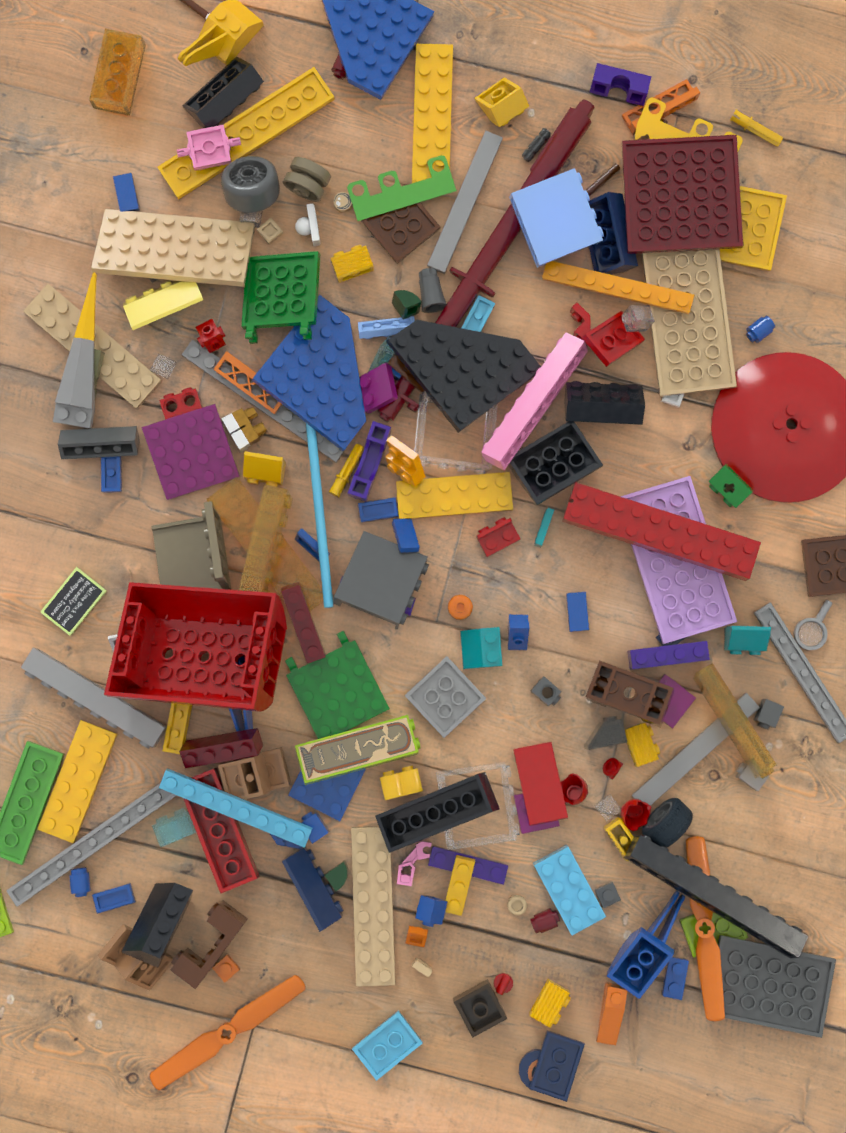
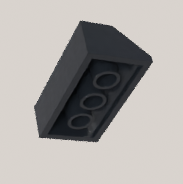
[182,56,264,128]
[122,883,193,968]

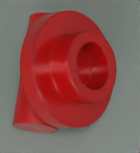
[603,758,623,780]
[494,973,513,995]

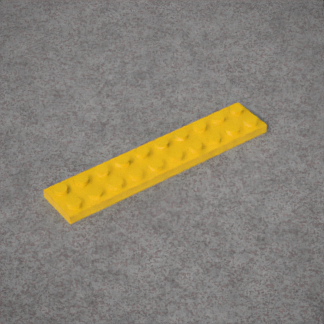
[157,67,335,200]

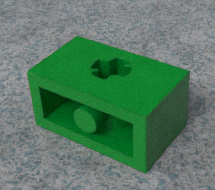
[709,464,753,508]

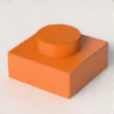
[405,926,428,947]
[212,954,240,983]

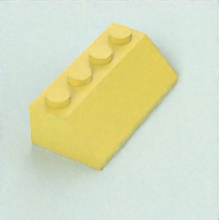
[123,280,203,330]

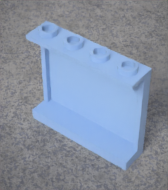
[509,168,604,268]

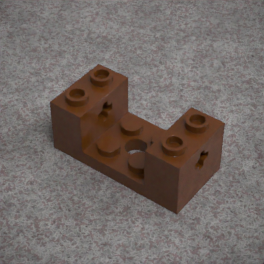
[586,660,674,728]
[170,900,248,989]

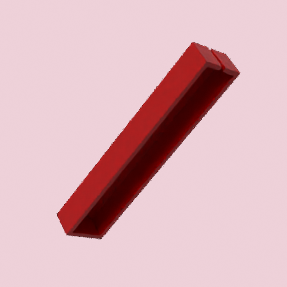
[562,482,761,581]

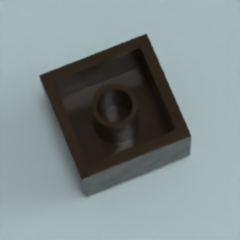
[453,979,507,1038]

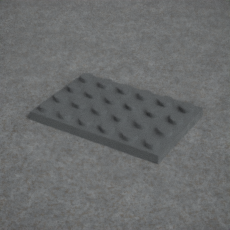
[718,935,836,1038]

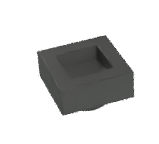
[595,882,621,908]

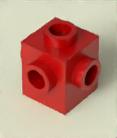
[196,319,226,353]

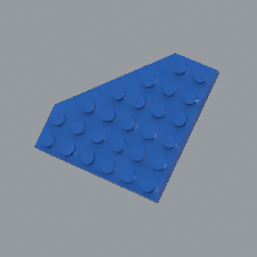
[322,0,434,100]
[252,295,366,451]

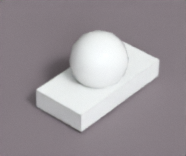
[295,203,321,246]

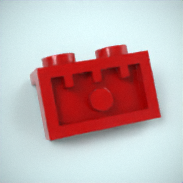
[476,517,521,557]

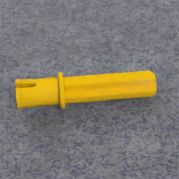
[730,109,783,147]
[329,444,364,498]

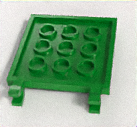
[241,251,321,344]
[285,631,390,739]

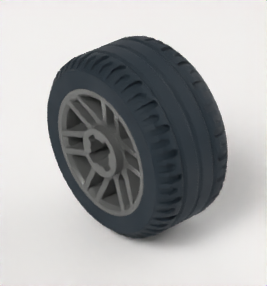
[642,798,693,847]

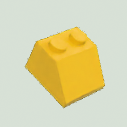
[474,77,529,127]
[243,451,286,488]

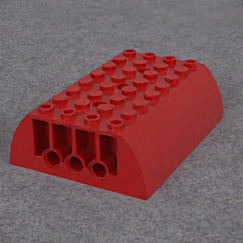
[104,582,287,712]

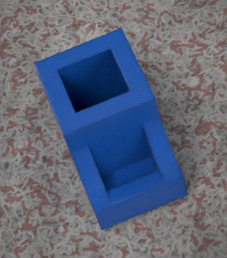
[508,614,529,650]

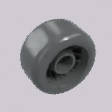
[221,156,280,213]

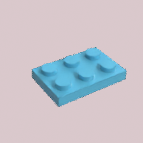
[352,1010,423,1081]

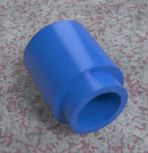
[746,316,775,343]
[69,868,91,897]

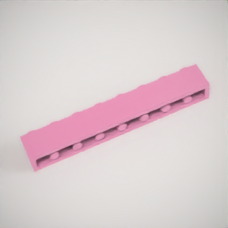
[481,333,588,470]

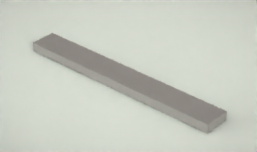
[427,131,503,274]
[754,602,846,743]
[631,693,760,806]

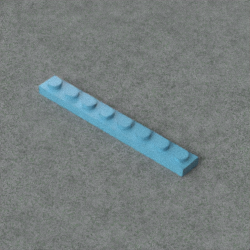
[159,768,313,848]

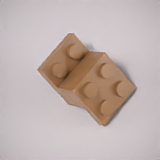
[218,747,292,799]
[98,924,174,991]

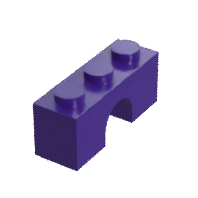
[589,63,652,106]

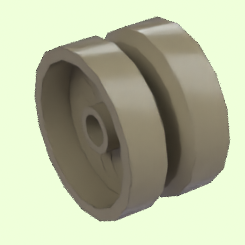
[283,157,331,202]

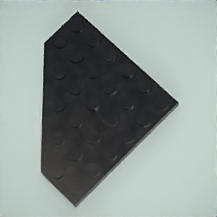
[386,320,541,433]

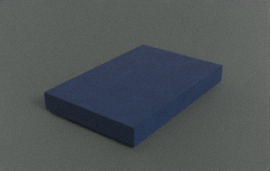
[529,1030,585,1102]

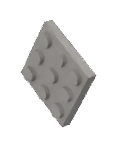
[404,656,486,738]

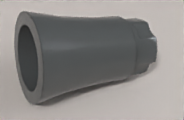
[419,268,447,313]

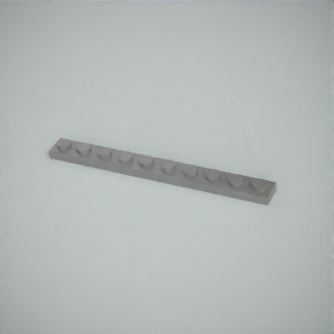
[182,339,347,463]
[6,784,177,907]

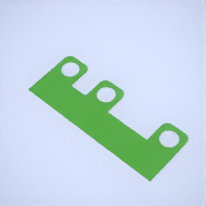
[347,155,457,221]

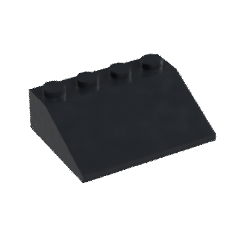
[508,421,603,505]

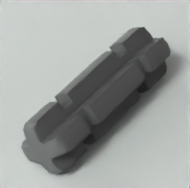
[522,128,551,162]

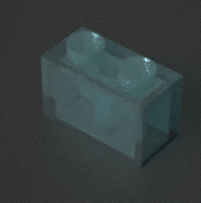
[152,808,196,848]

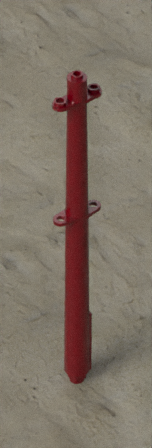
[377,99,595,422]

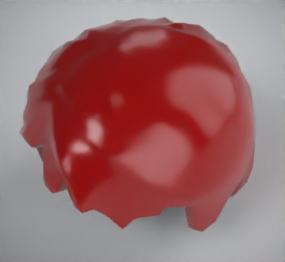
[560,773,588,805]
[620,799,652,831]

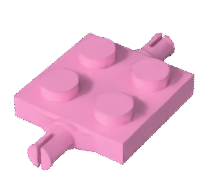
[177,125,241,170]

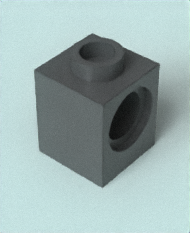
[531,676,562,706]
[754,699,784,730]

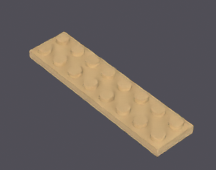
[23,284,162,409]
[351,827,395,986]

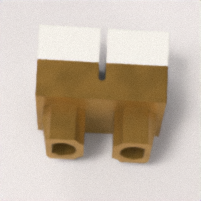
[221,407,268,452]

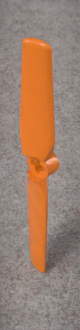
[686,836,725,1021]
[150,975,306,1090]

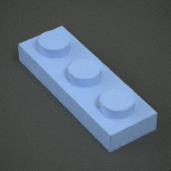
[358,316,415,339]

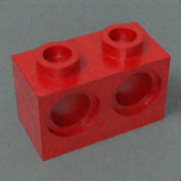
[159,387,203,419]

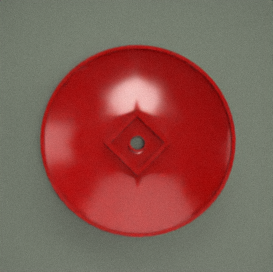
[711,352,846,503]

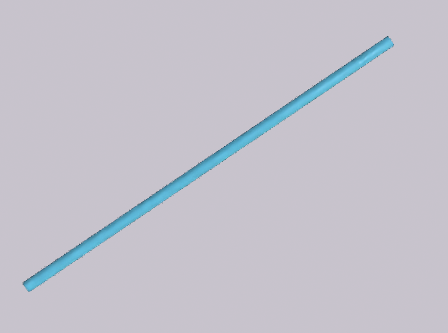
[306,423,334,608]

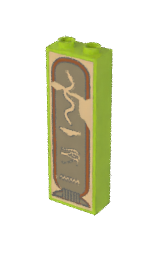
[295,715,421,785]

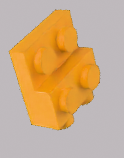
[385,436,426,486]

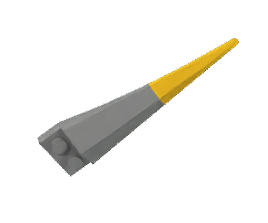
[53,272,97,429]

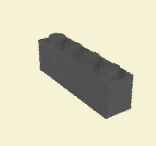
[58,426,140,459]

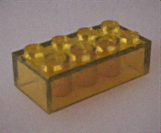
[89,29,146,116]

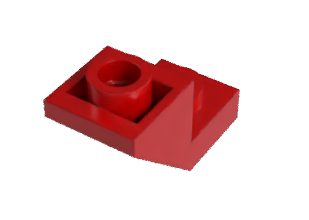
[570,302,591,347]

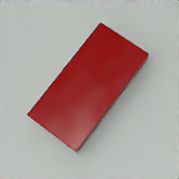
[513,742,568,826]

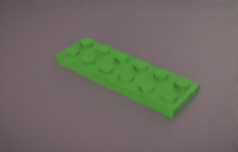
[0,741,65,865]

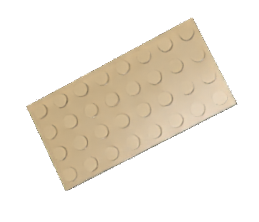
[91,209,255,287]
[642,249,737,397]

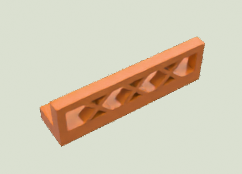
[622,79,700,135]
[213,351,282,414]

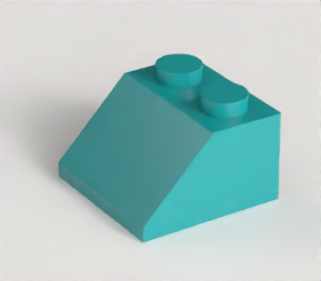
[724,626,771,655]
[460,627,503,669]

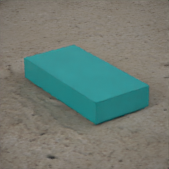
[534,508,554,548]

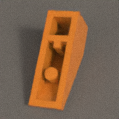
[596,982,627,1045]

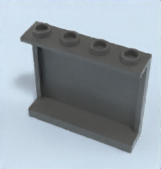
[333,531,429,630]

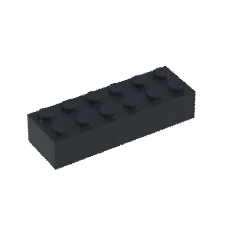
[375,772,500,853]

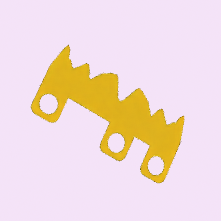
[635,97,743,151]

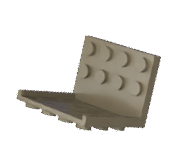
[151,501,231,590]

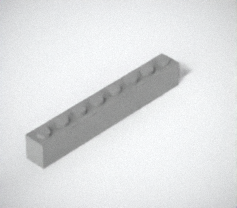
[21,648,167,749]

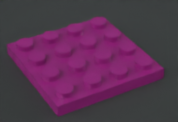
[142,404,240,500]

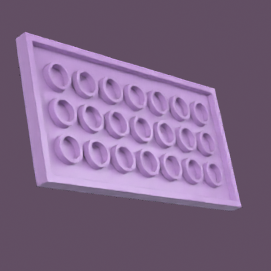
[621,476,737,644]

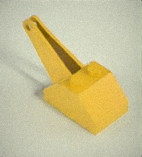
[178,0,264,66]

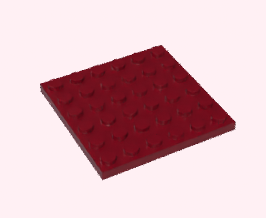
[622,135,743,254]

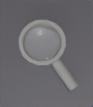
[793,600,833,650]

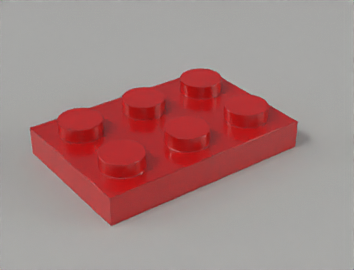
[582,311,645,367]

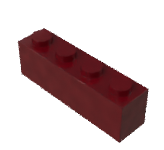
[281,582,326,664]
[179,728,263,769]

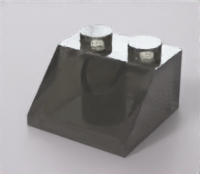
[584,716,627,750]

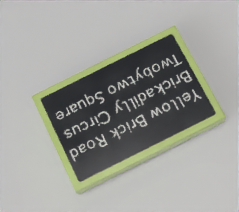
[41,567,107,636]

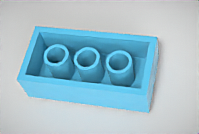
[533,845,606,935]

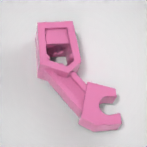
[397,841,432,886]

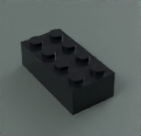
[564,381,645,425]

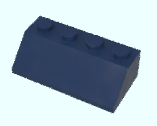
[588,192,638,275]
[282,846,344,932]

